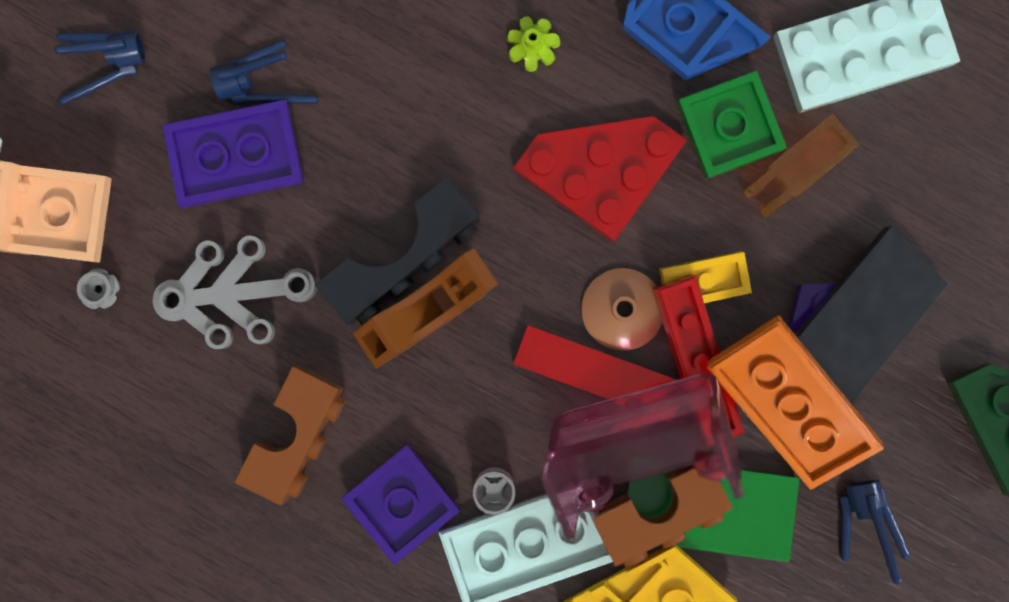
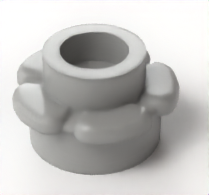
[77,268,120,309]

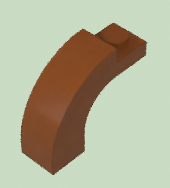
[353,248,498,369]

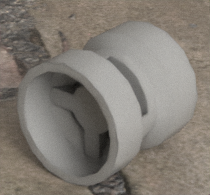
[473,466,516,515]

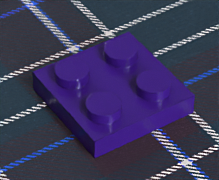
[341,444,461,565]

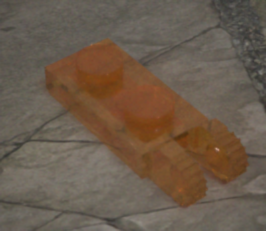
[742,113,859,218]

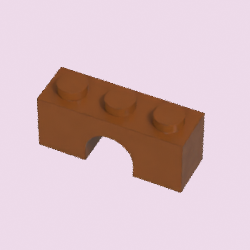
[235,366,346,506]
[589,456,733,567]

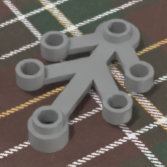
[153,235,317,349]

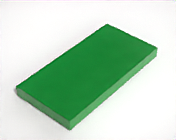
[626,455,800,562]

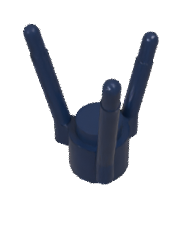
[54,30,145,105]
[210,40,318,106]
[839,480,910,585]

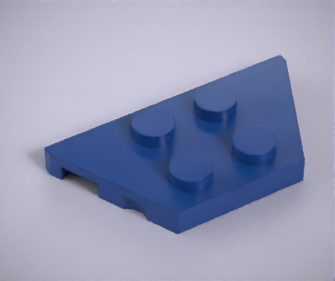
[622,0,770,81]

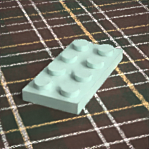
[773,0,960,114]

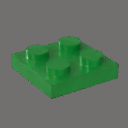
[676,71,787,180]

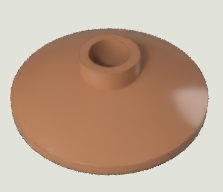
[581,268,662,351]

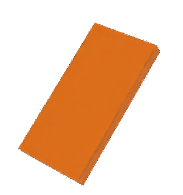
[707,315,884,490]

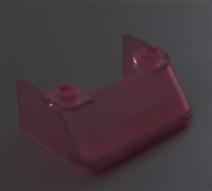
[541,374,744,540]

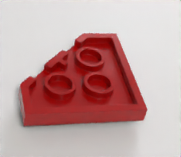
[513,116,687,242]

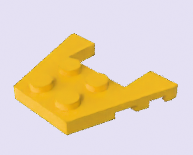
[563,544,738,602]

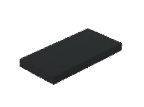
[795,226,948,403]

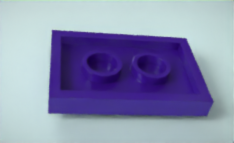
[162,100,305,209]

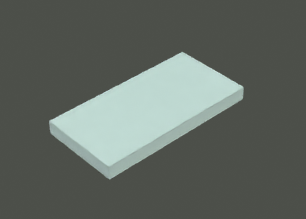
[438,476,613,602]

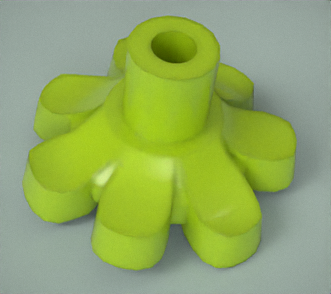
[507,16,561,72]

